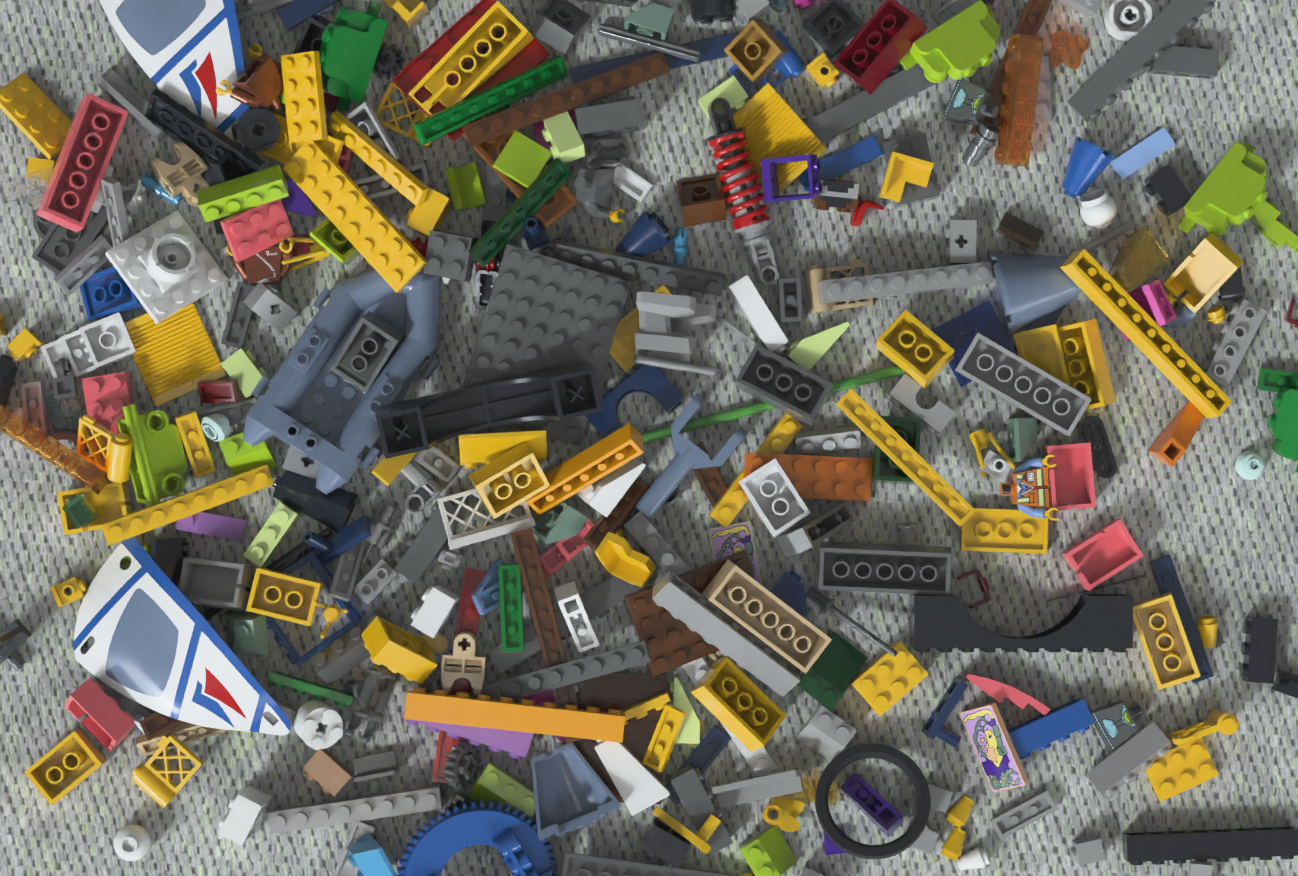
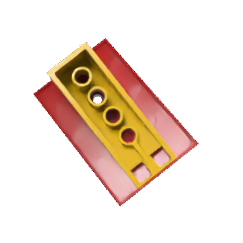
[392,0,550,141]

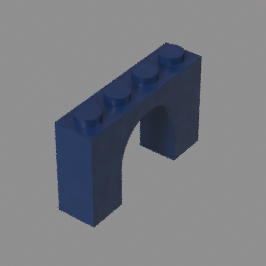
[585,364,685,438]

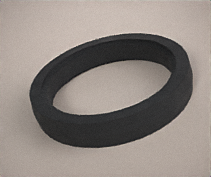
[815,743,931,860]

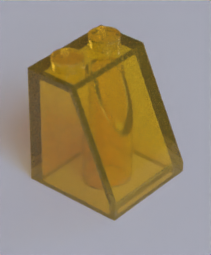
[1108,225,1171,293]

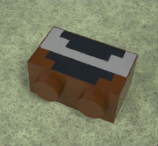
[811,178,860,213]

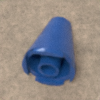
[1062,136,1115,199]

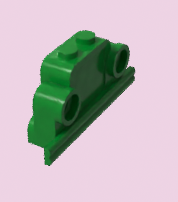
[319,0,388,111]
[1267,372,1298,472]

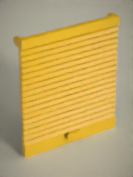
[713,83,828,194]
[124,302,227,407]

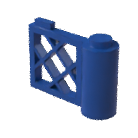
[729,30,806,99]

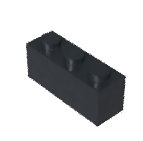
[1240,616,1278,684]

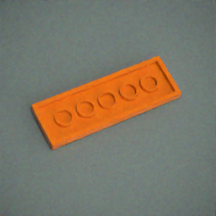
[743,453,872,501]

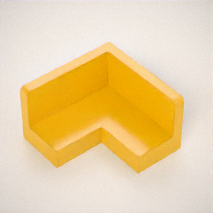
[382,0,430,30]
[878,152,935,202]
[595,531,656,588]

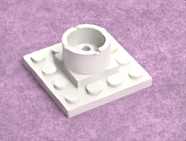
[105,210,228,324]

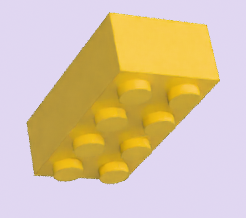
[1133,591,1201,690]
[691,656,786,752]

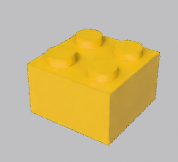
[405,186,453,238]

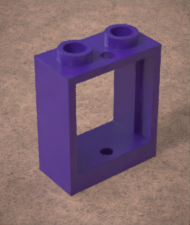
[761,154,822,203]

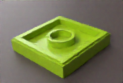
[493,131,552,188]

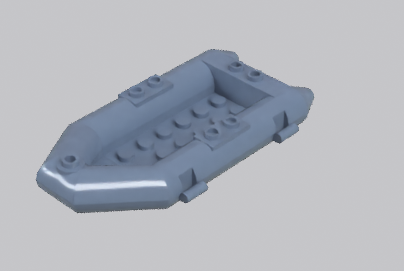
[243,267,440,494]

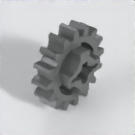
[444,741,481,789]

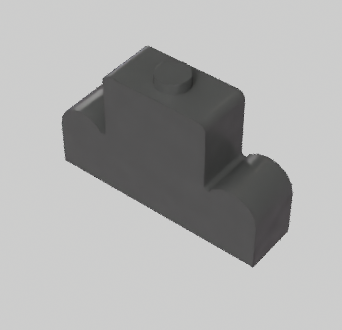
[776,501,855,558]

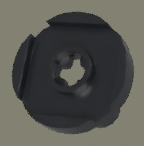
[236,107,280,152]

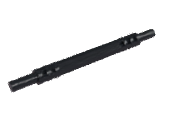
[204,527,333,619]

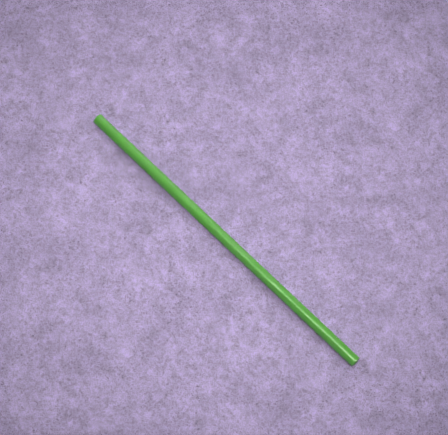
[640,365,907,444]

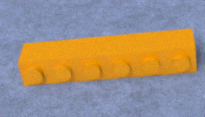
[526,423,644,515]

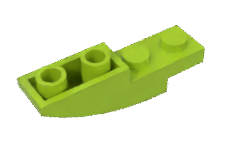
[1250,200,1298,253]

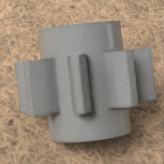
[438,546,464,571]

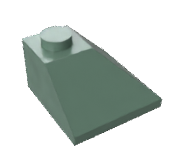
[624,2,674,41]
[1007,418,1041,462]
[532,501,588,544]
[225,612,269,655]

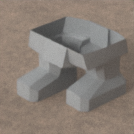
[634,291,717,362]

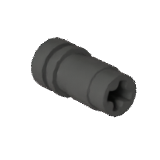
[962,121,1001,167]

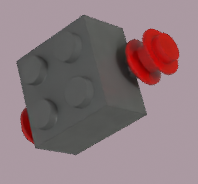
[411,229,497,281]

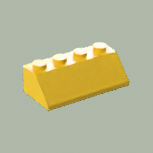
[1058,318,1116,410]
[459,430,547,469]

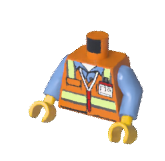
[999,453,1061,521]

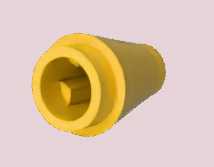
[1196,615,1218,648]
[946,795,975,829]
[941,827,966,861]

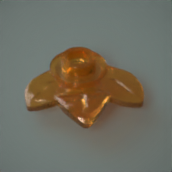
[1048,30,1089,69]

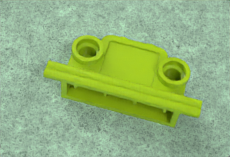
[899,0,1001,83]
[1178,142,1268,236]
[116,403,188,507]

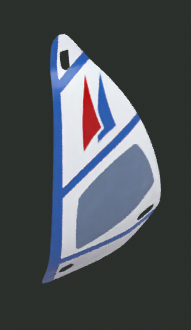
[99,0,250,150]
[73,537,291,735]

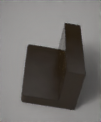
[995,212,1044,251]

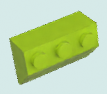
[467,761,536,817]

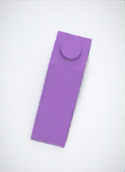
[175,511,247,541]

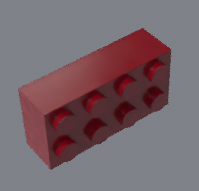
[833,0,928,95]

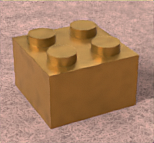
[724,19,790,82]

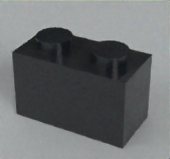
[1144,164,1192,216]

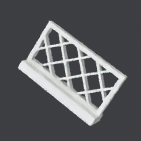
[437,489,535,550]

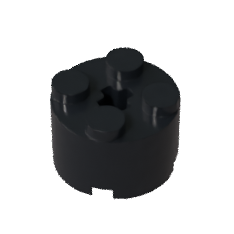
[691,0,734,24]

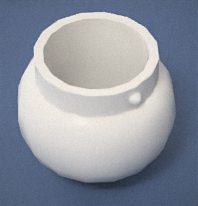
[1080,189,1117,229]
[114,824,151,861]

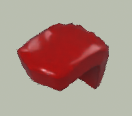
[850,199,884,227]

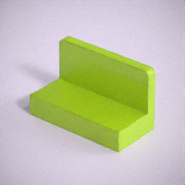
[445,162,487,211]

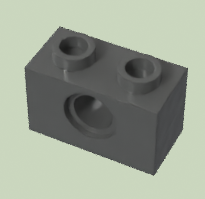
[777,278,803,324]

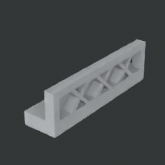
[93,68,167,142]
[712,769,805,808]

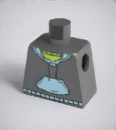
[943,78,999,125]
[1090,701,1144,750]

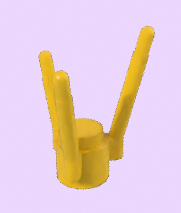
[281,237,330,272]
[969,429,1016,478]
[313,600,348,638]

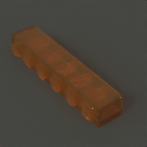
[994,34,1044,167]
[0,404,109,495]

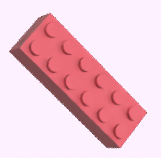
[36,93,129,233]

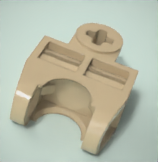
[150,142,209,206]
[441,631,487,697]

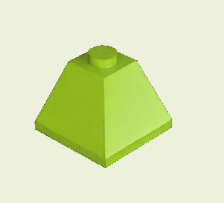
[309,218,360,265]

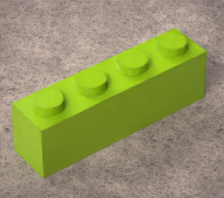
[197,165,289,222]

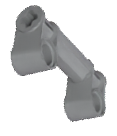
[359,436,445,513]

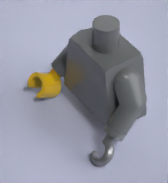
[574,156,631,223]

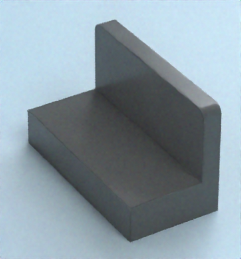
[352,750,399,782]

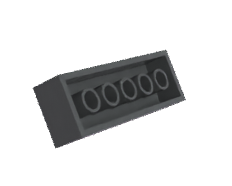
[819,541,952,596]

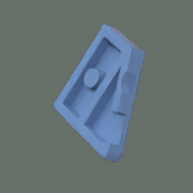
[471,559,503,615]

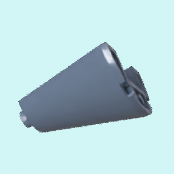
[987,252,1082,336]
[531,741,621,841]

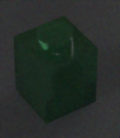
[62,494,100,529]

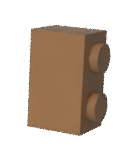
[302,749,354,796]

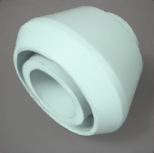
[201,413,230,441]
[1235,450,1265,480]

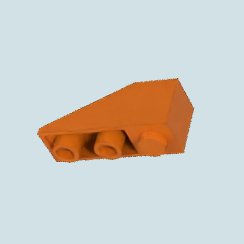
[1148,401,1204,467]

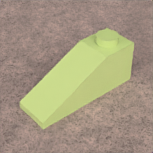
[787,322,850,371]

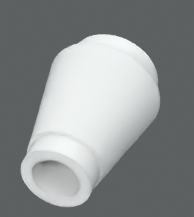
[957,847,990,871]

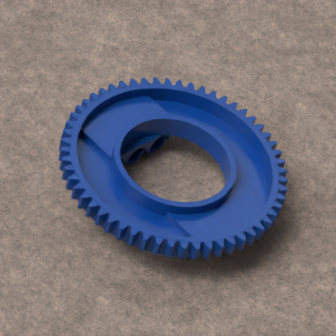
[397,799,557,876]

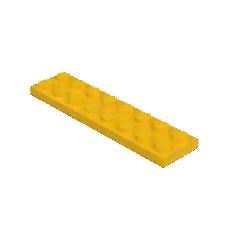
[282,140,428,293]

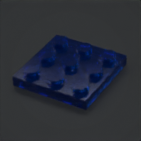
[931,300,1018,387]

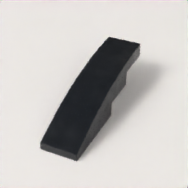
[475,220,504,310]

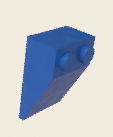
[80,267,143,321]

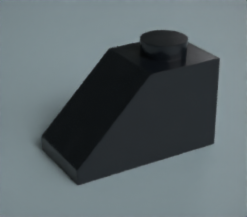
[205,150,241,187]

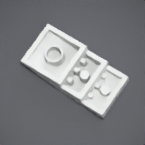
[41,312,136,379]

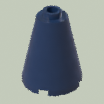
[615,207,675,257]

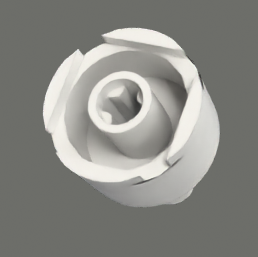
[1104,0,1152,41]
[293,700,343,750]

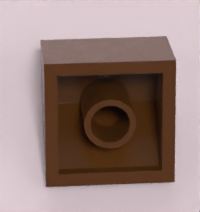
[676,173,727,227]

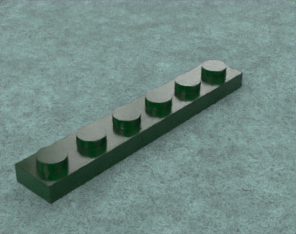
[468,157,572,268]

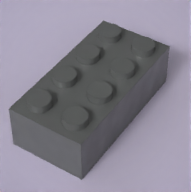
[735,344,833,426]

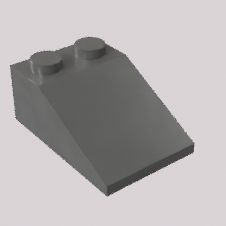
[331,311,405,393]

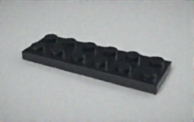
[145,88,265,177]

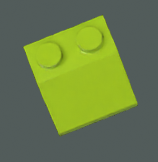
[219,432,278,475]
[739,825,798,876]

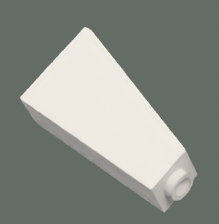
[728,275,789,354]
[594,740,670,816]

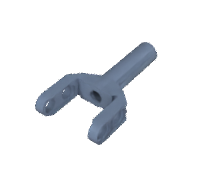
[635,393,748,519]

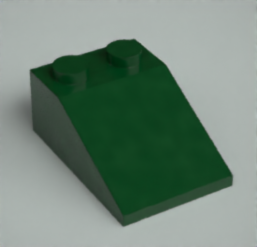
[872,415,921,485]
[797,631,868,711]

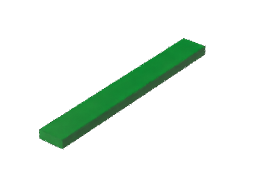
[413,55,568,145]

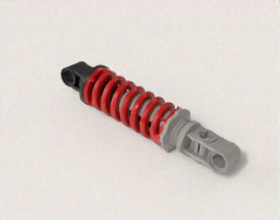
[706,98,779,285]

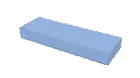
[1110,127,1176,180]

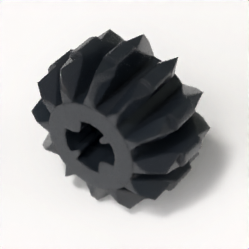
[372,43,405,80]

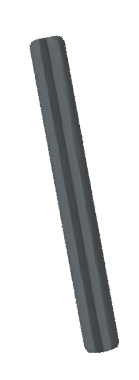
[598,23,701,62]

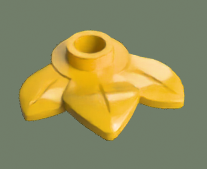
[763,794,805,832]

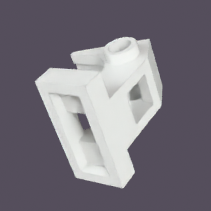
[91,166,147,216]

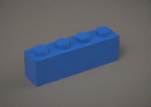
[1007,698,1095,759]

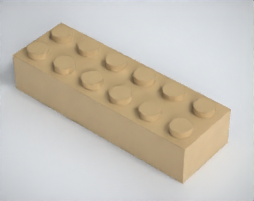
[702,560,832,674]

